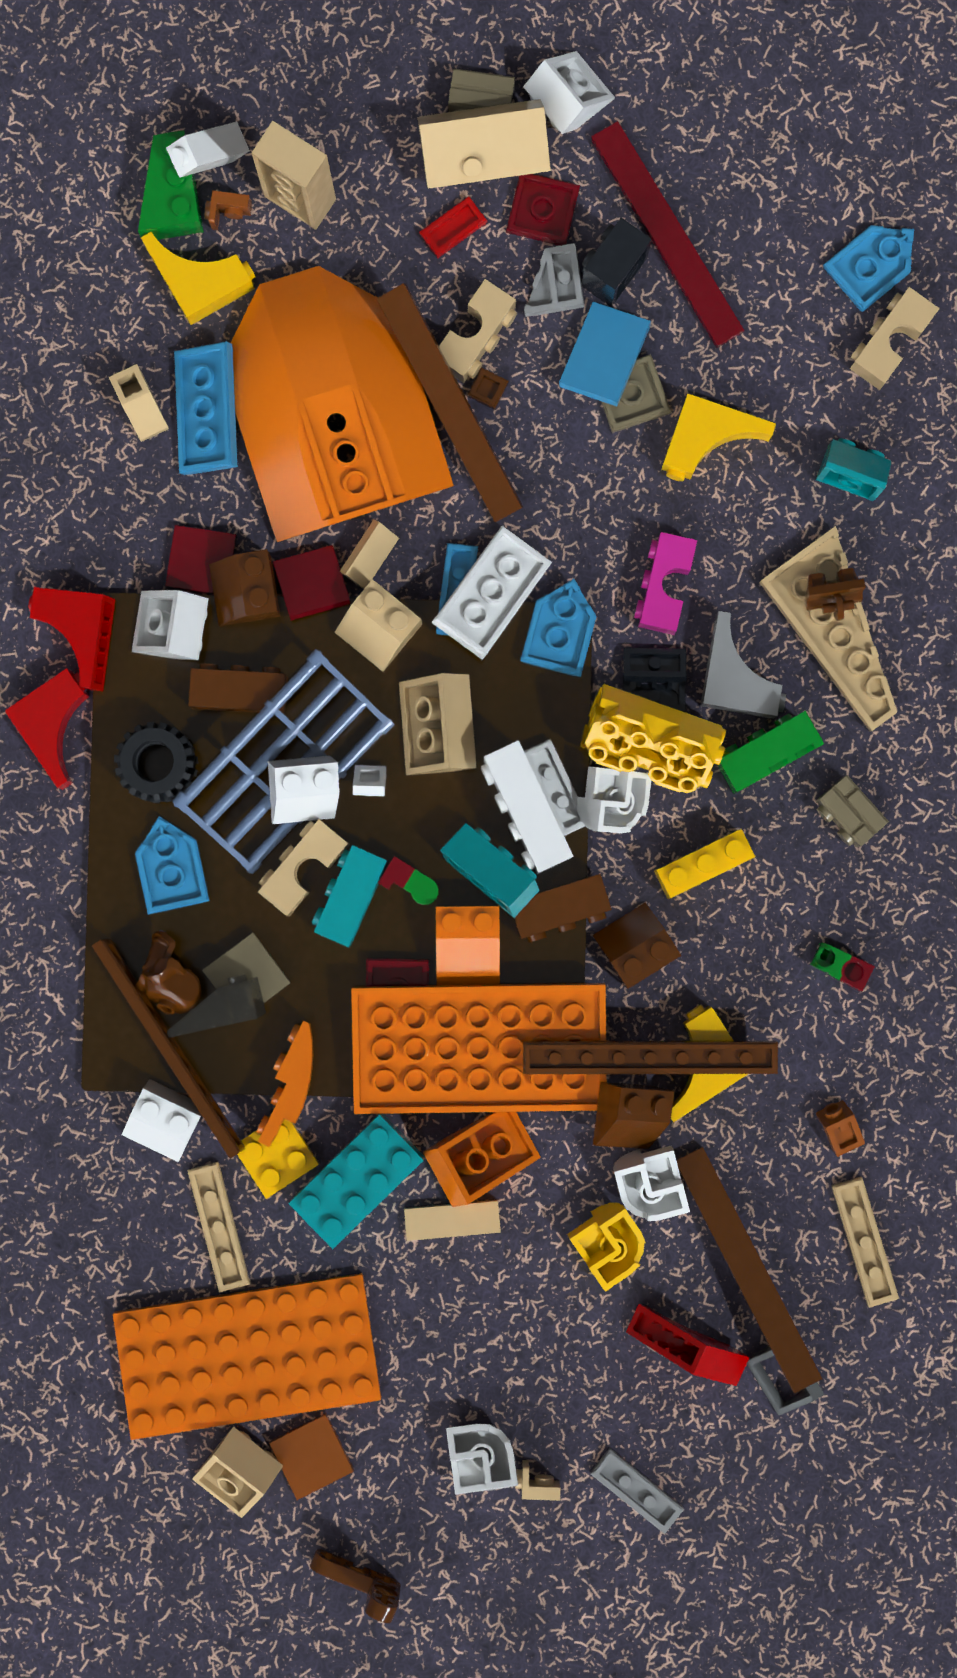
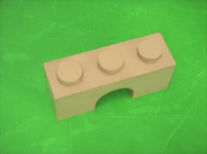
[439,279,517,383]
[850,287,940,390]
[258,819,350,916]

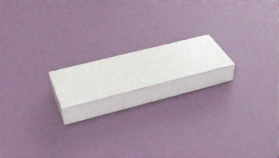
[524,739,585,836]

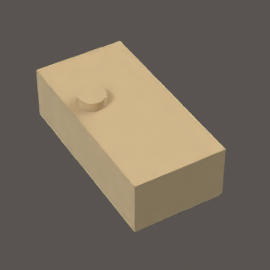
[417,99,551,189]
[251,121,336,230]

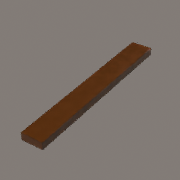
[377,283,523,522]
[92,939,245,1159]
[523,1041,778,1074]
[676,1147,822,1393]

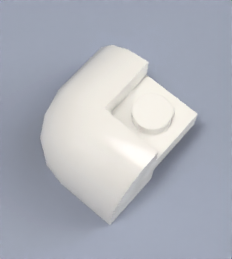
[577,766,651,833]
[613,1145,690,1221]
[446,1424,518,1495]

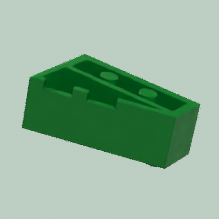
[138,130,204,240]
[718,711,824,794]

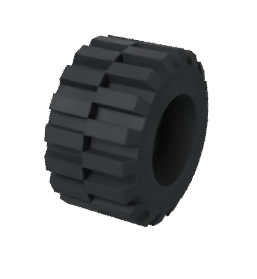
[114,722,198,803]

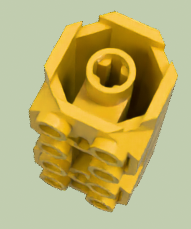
[580,684,726,793]

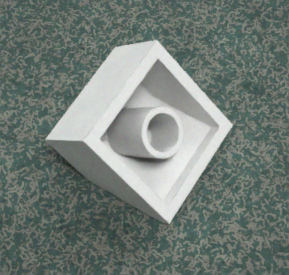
[523,51,615,134]
[132,590,209,660]
[268,756,339,824]
[122,1079,201,1162]

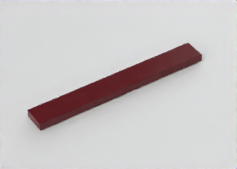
[591,121,744,348]

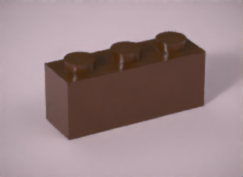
[189,664,288,714]
[514,874,612,943]

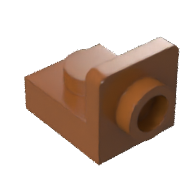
[204,190,252,230]
[816,1100,865,1157]

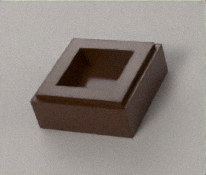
[467,367,509,410]

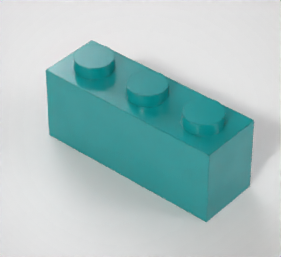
[440,823,540,918]
[312,845,388,947]

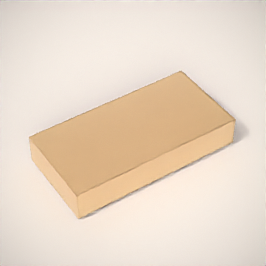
[340,520,399,589]

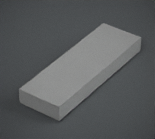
[590,1448,684,1534]

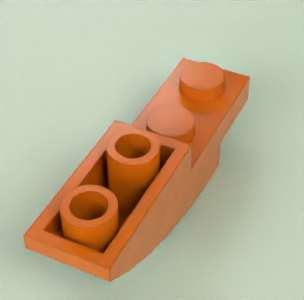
[256,1021,314,1147]

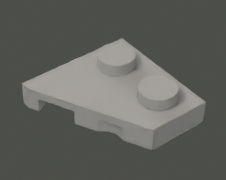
[524,243,585,317]

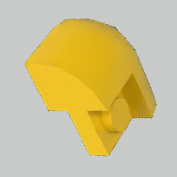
[567,1203,646,1292]

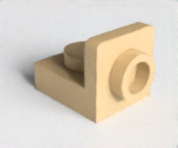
[515,1460,561,1501]

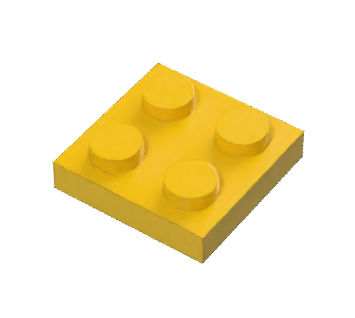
[237,1119,319,1199]

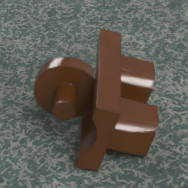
[805,568,866,621]

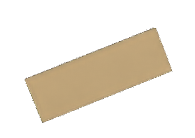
[404,1200,501,1241]

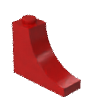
[28,587,116,691]
[5,668,89,790]
[626,1304,750,1386]

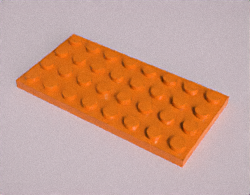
[351,983,607,1114]
[113,1273,381,1440]

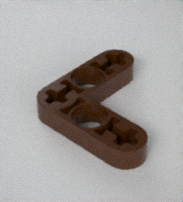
[310,1549,401,1623]

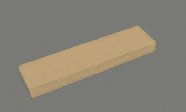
[187,1161,250,1293]
[831,1177,899,1308]

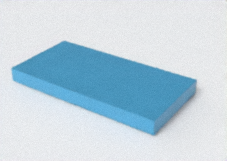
[174,341,238,475]

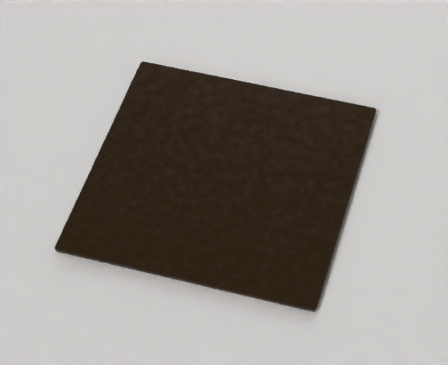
[81,593,592,1097]

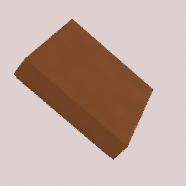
[269,1413,354,1500]

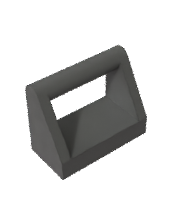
[747,1345,825,1415]

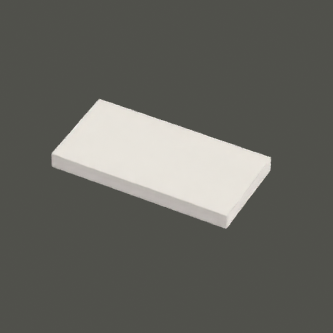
[432,526,552,660]

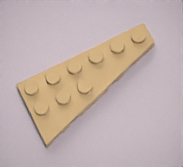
[759,526,897,732]

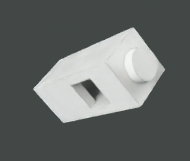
[166,122,250,178]

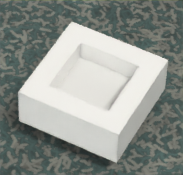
[353,765,386,796]

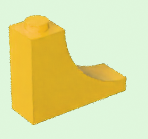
[141,232,256,325]
[661,394,776,481]
[671,1004,748,1122]

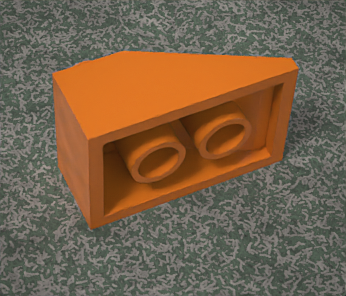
[436,906,500,985]
[423,1112,541,1207]

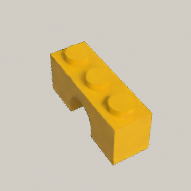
[654,829,755,899]

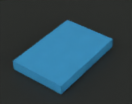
[559,302,651,406]

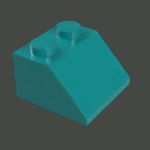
[816,438,891,501]

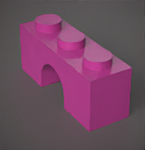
[634,532,697,635]

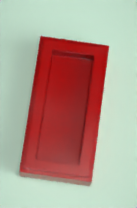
[419,196,487,259]

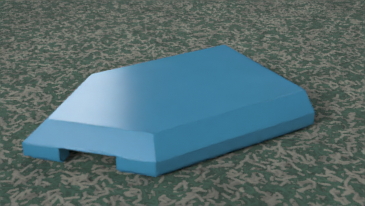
[823,225,914,312]
[520,579,596,677]
[135,816,210,915]

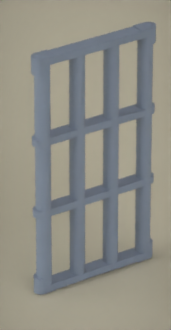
[172,649,395,874]

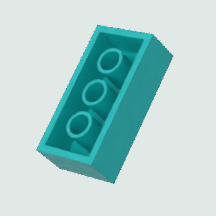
[288,1114,425,1250]

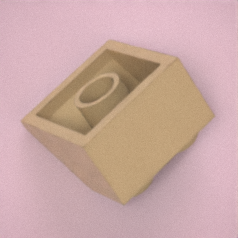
[335,579,422,672]
[192,1427,283,1518]

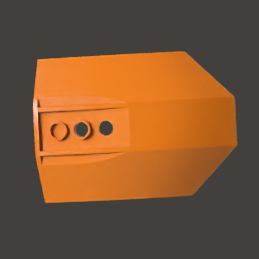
[231,266,454,542]

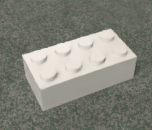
[481,740,573,874]

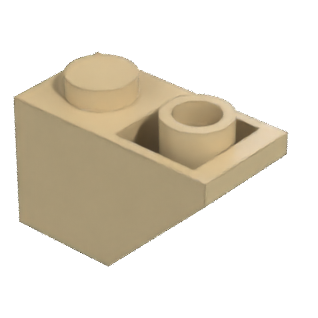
[109,364,169,442]

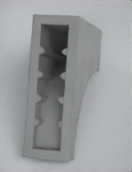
[700,611,786,719]

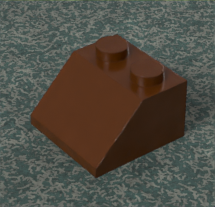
[209,549,281,627]
[593,902,682,989]
[593,1082,674,1149]

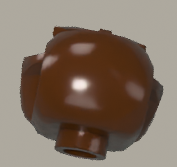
[135,930,202,1014]

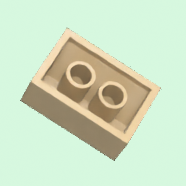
[399,673,476,775]

